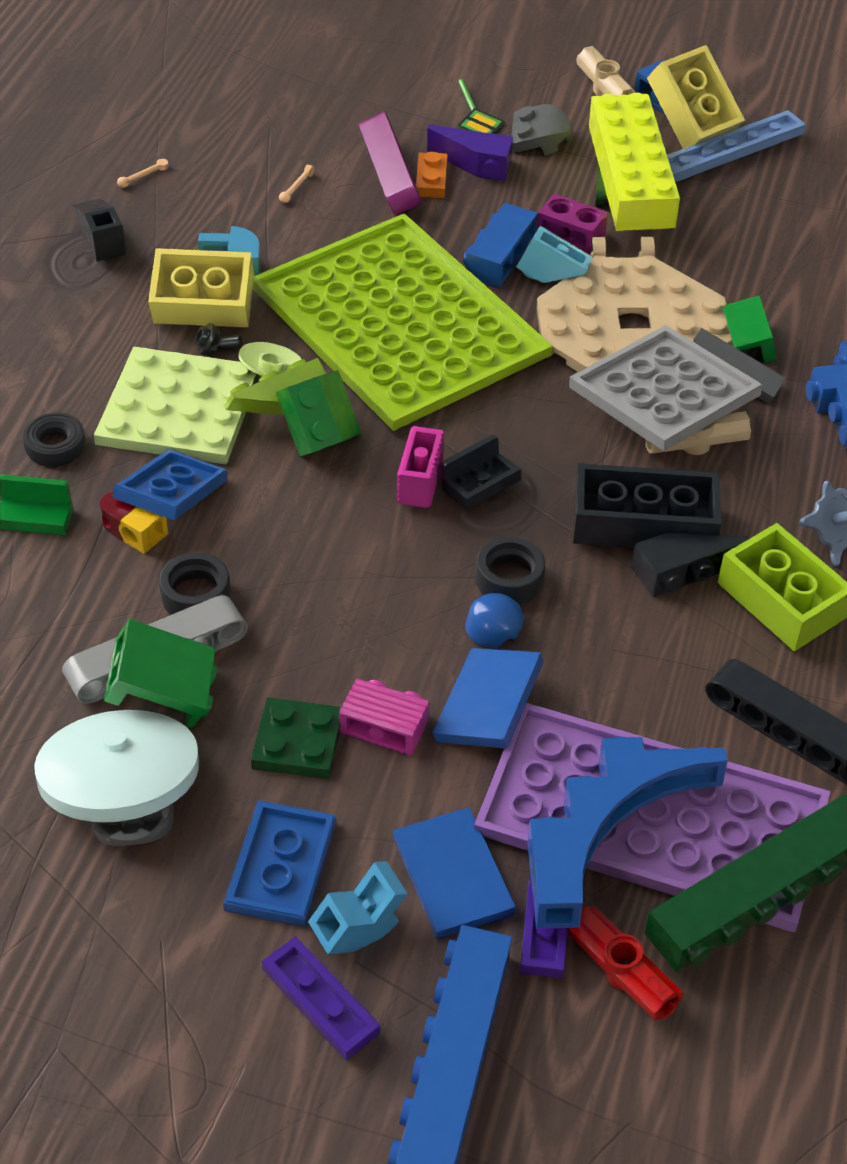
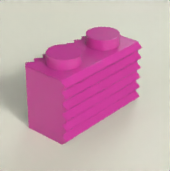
[397,426,444,508]
[339,678,430,756]

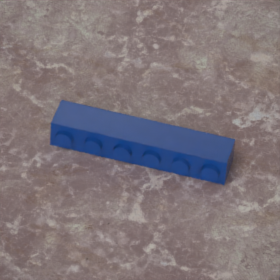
[387,925,512,1164]

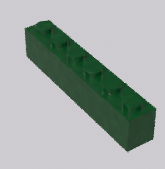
[644,794,847,972]

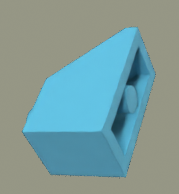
[516,226,593,283]

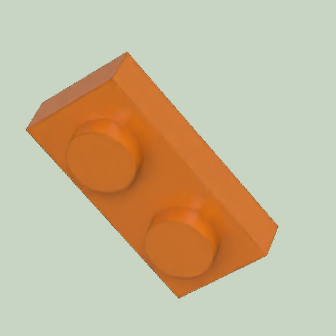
[416,152,447,198]

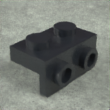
[440,434,522,509]

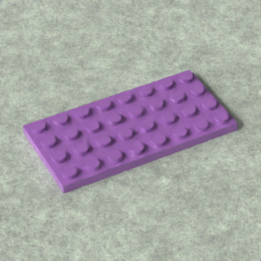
[474,703,830,933]

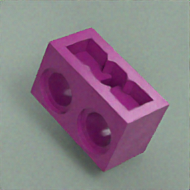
[536,193,608,255]

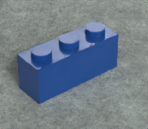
[463,203,538,288]

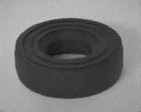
[23,412,86,466]

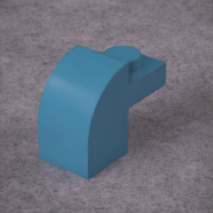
[198,226,261,276]
[308,861,408,955]

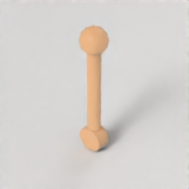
[117,159,168,188]
[279,164,314,203]

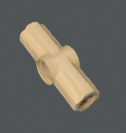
[577,46,636,96]
[645,411,751,455]

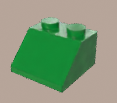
[276,370,362,456]

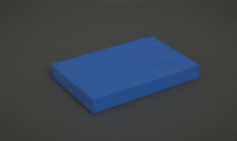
[112,449,228,521]
[432,648,544,748]
[223,800,337,927]
[393,807,516,940]

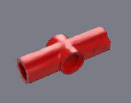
[567,906,683,1021]

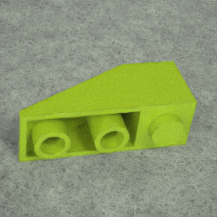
[224,358,326,415]

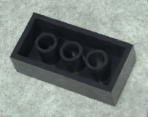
[573,463,722,548]

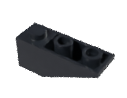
[72,198,126,262]
[631,533,750,597]

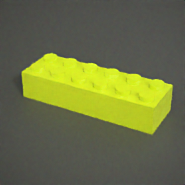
[589,93,680,231]

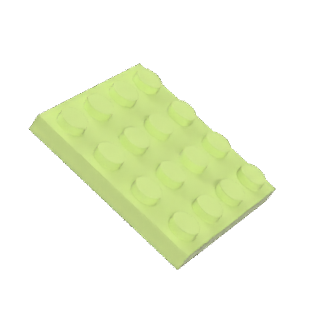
[94,347,259,465]

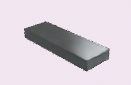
[693,328,785,404]

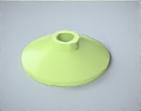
[239,342,301,377]

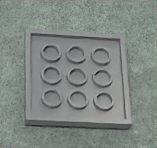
[569,325,762,451]

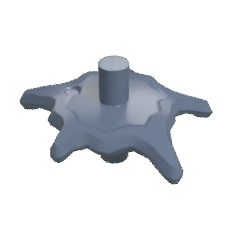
[799,481,847,566]

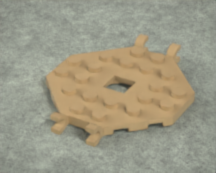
[536,237,733,372]

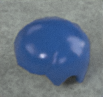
[464,593,525,649]

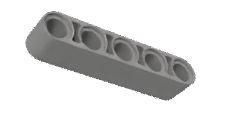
[62,595,248,704]

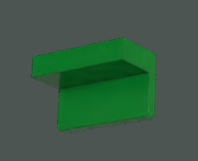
[723,295,777,364]
[0,474,74,536]

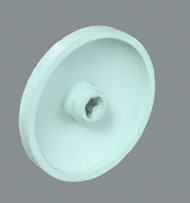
[35,710,199,822]

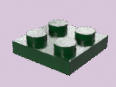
[251,697,341,779]

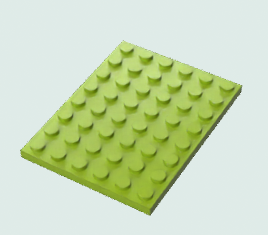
[253,214,553,431]

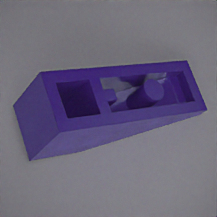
[427,124,513,181]

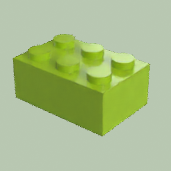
[718,523,847,651]

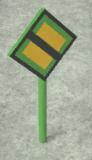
[457,79,505,134]

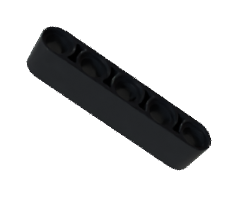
[705,659,847,785]

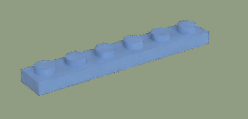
[667,110,806,182]

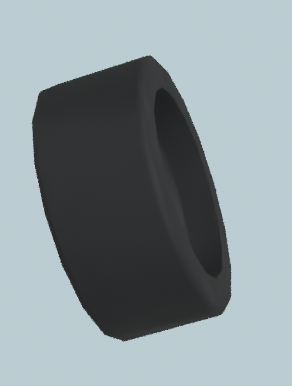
[476,537,545,604]
[159,552,231,615]

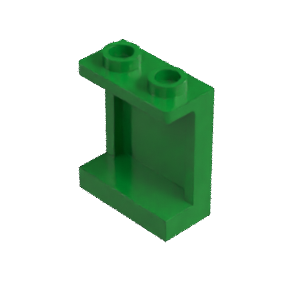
[104,618,217,728]

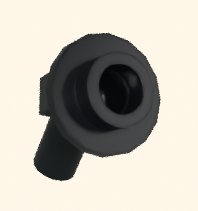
[195,323,243,355]

